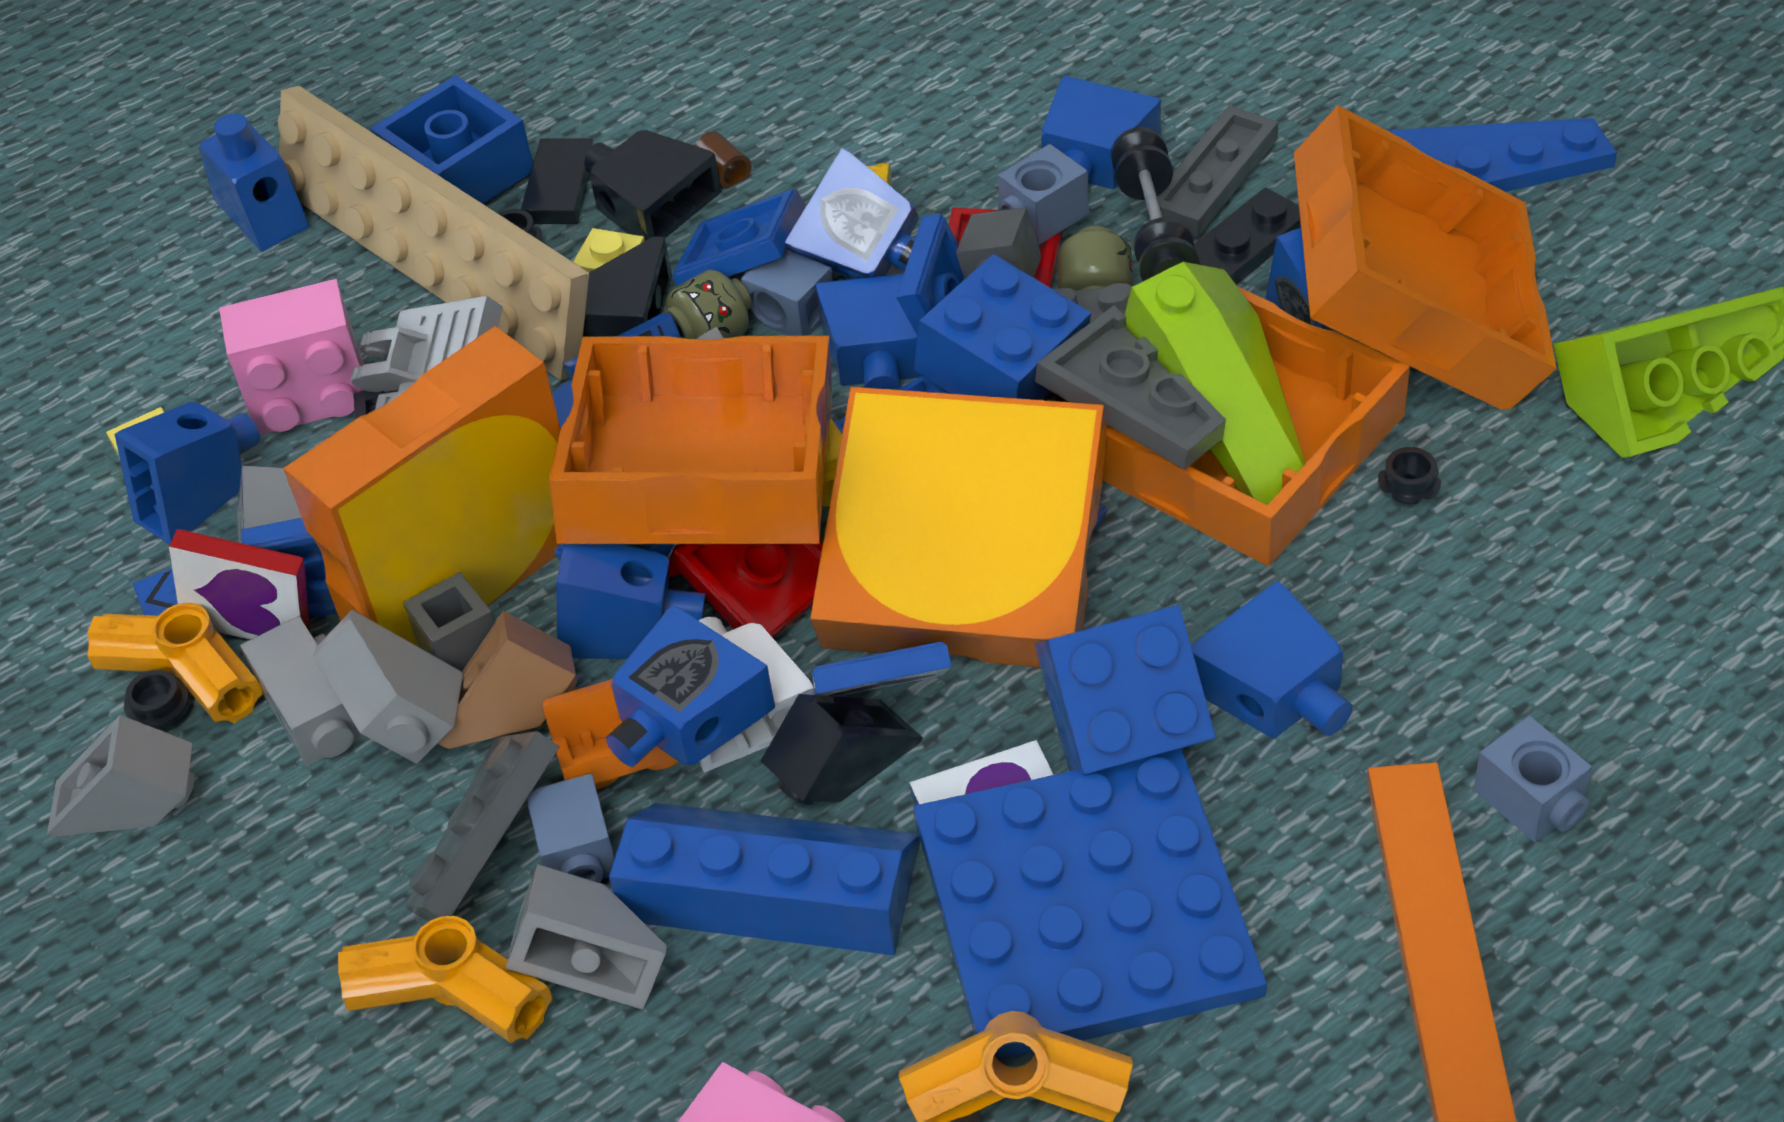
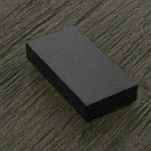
[521,138,594,224]

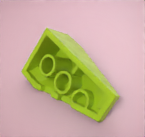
[1124,262,1306,505]
[1553,286,1784,458]

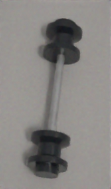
[1111,127,1200,281]

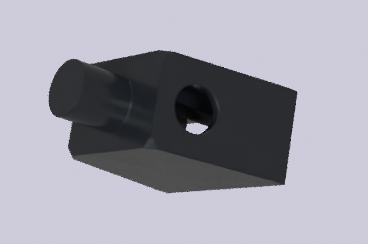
[584,130,721,241]

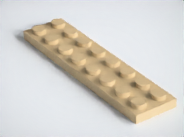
[278,86,589,381]

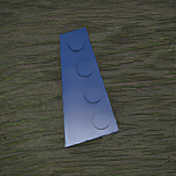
[1387,118,1617,192]

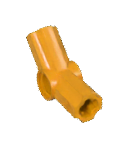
[87,603,263,724]
[338,916,552,1043]
[899,1011,1133,1122]

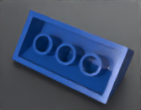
[609,803,920,955]

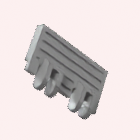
[351,296,503,410]

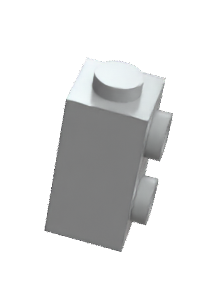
[240,616,365,766]

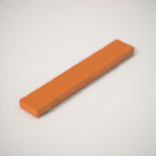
[1367,762,1517,1122]

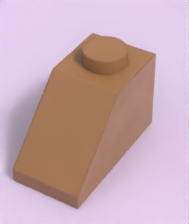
[437,611,577,749]

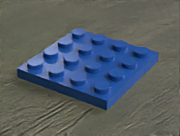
[913,748,1267,1060]

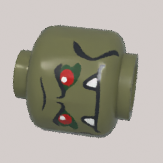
[1058,226,1133,290]
[662,269,752,339]

